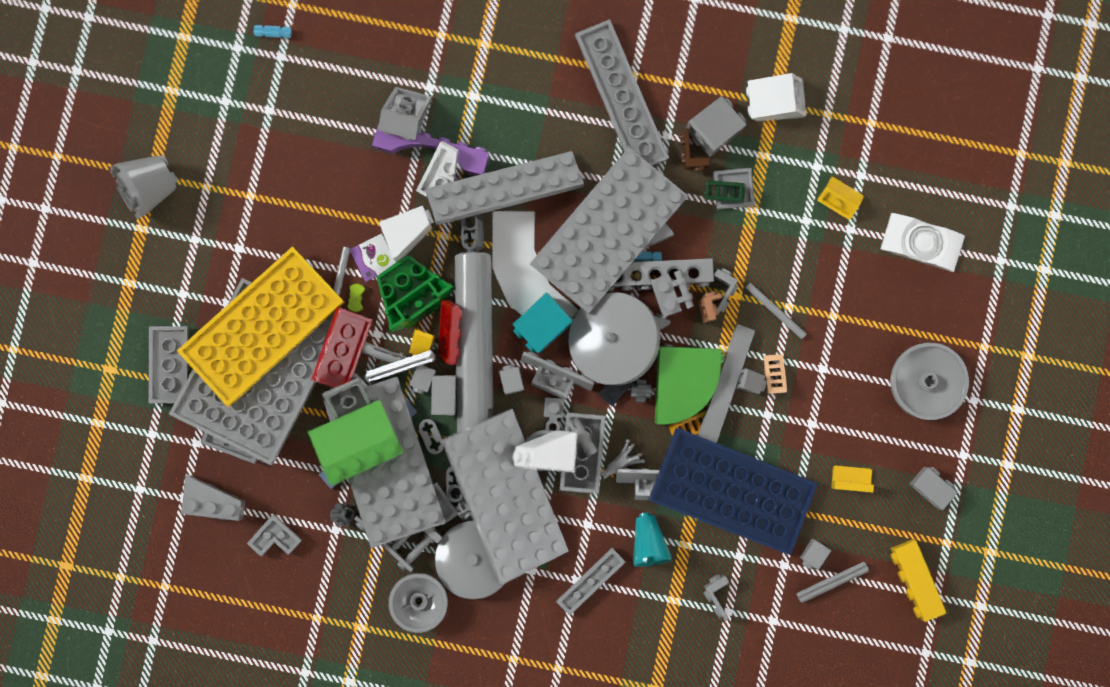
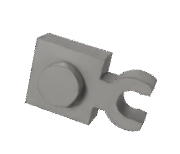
[544,398,564,431]

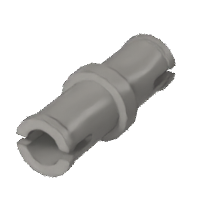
[567,417,598,457]

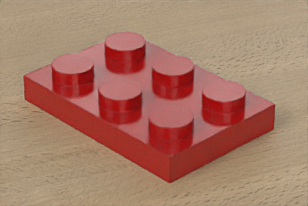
[438,300,462,364]

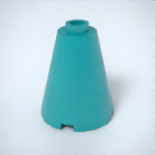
[633,512,672,567]

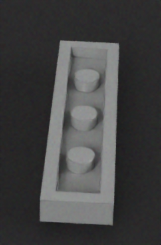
[556,548,625,616]

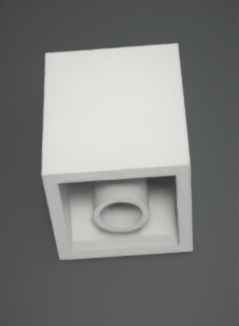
[746,73,806,121]
[379,206,434,262]
[513,431,577,472]

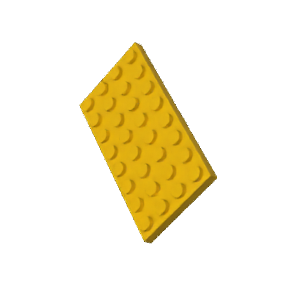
[177,247,345,407]

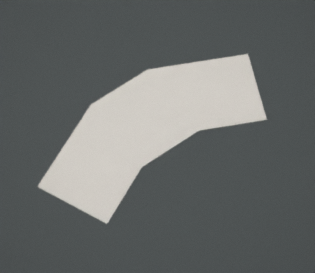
[492,211,578,319]

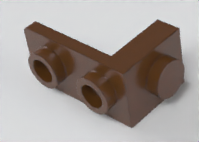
[680,128,709,172]

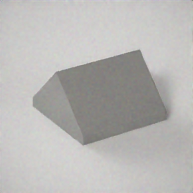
[431,376,456,415]
[323,378,371,420]

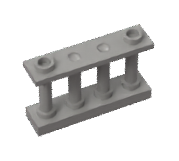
[354,515,443,572]

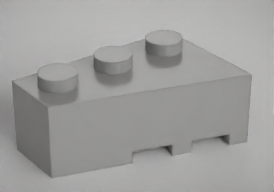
[181,475,245,521]

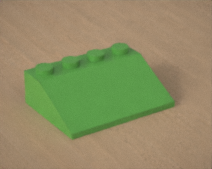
[308,400,404,486]

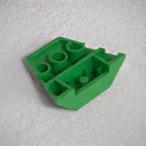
[376,255,454,332]

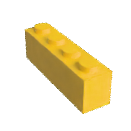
[890,540,946,622]

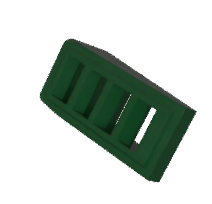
[704,180,746,204]

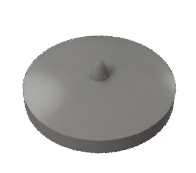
[569,293,660,386]

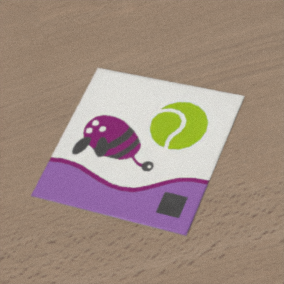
[350,234,396,282]

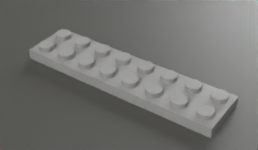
[575,19,669,166]
[426,151,584,225]

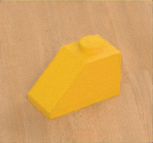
[409,329,436,356]

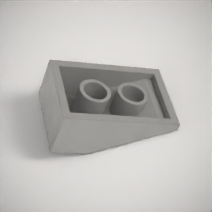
[378,87,432,140]

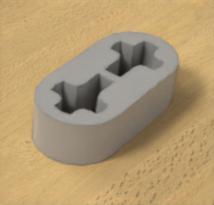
[419,419,444,454]

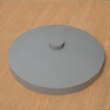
[890,343,969,420]
[435,521,505,599]

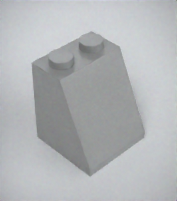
[686,96,746,157]

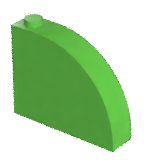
[655,346,724,424]

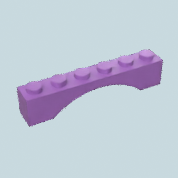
[372,124,490,176]

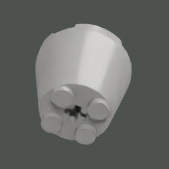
[110,155,178,219]

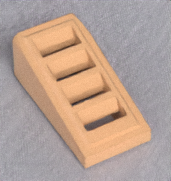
[763,354,787,394]

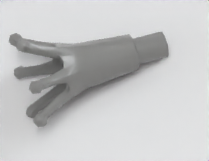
[601,439,645,479]

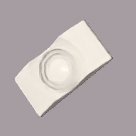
[880,213,965,272]

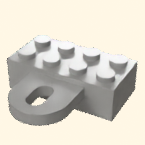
[527,413,606,494]

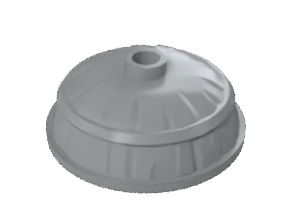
[389,573,447,633]

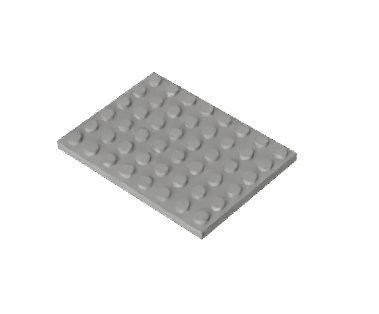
[169,278,332,466]

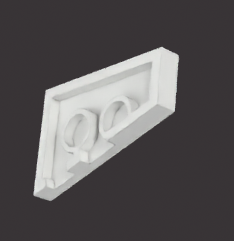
[416,141,459,197]

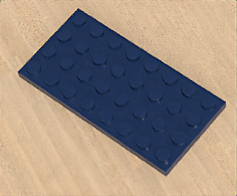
[648,428,818,556]

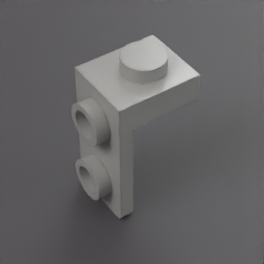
[713,268,738,314]
[703,574,729,621]

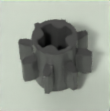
[631,379,651,403]
[330,503,354,526]

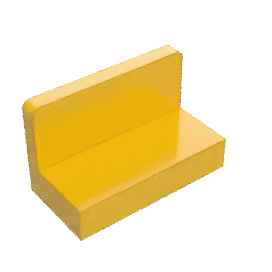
[817,176,864,220]
[831,466,874,492]

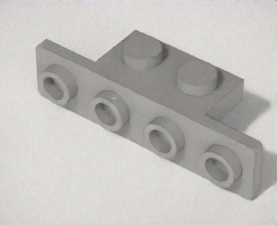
[521,352,595,400]
[616,468,659,500]

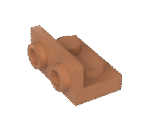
[698,291,722,324]

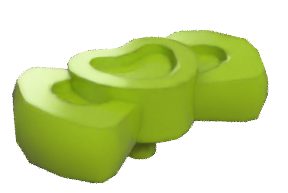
[347,283,366,313]

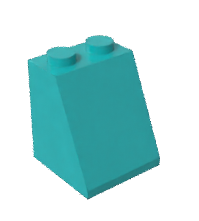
[512,292,573,355]

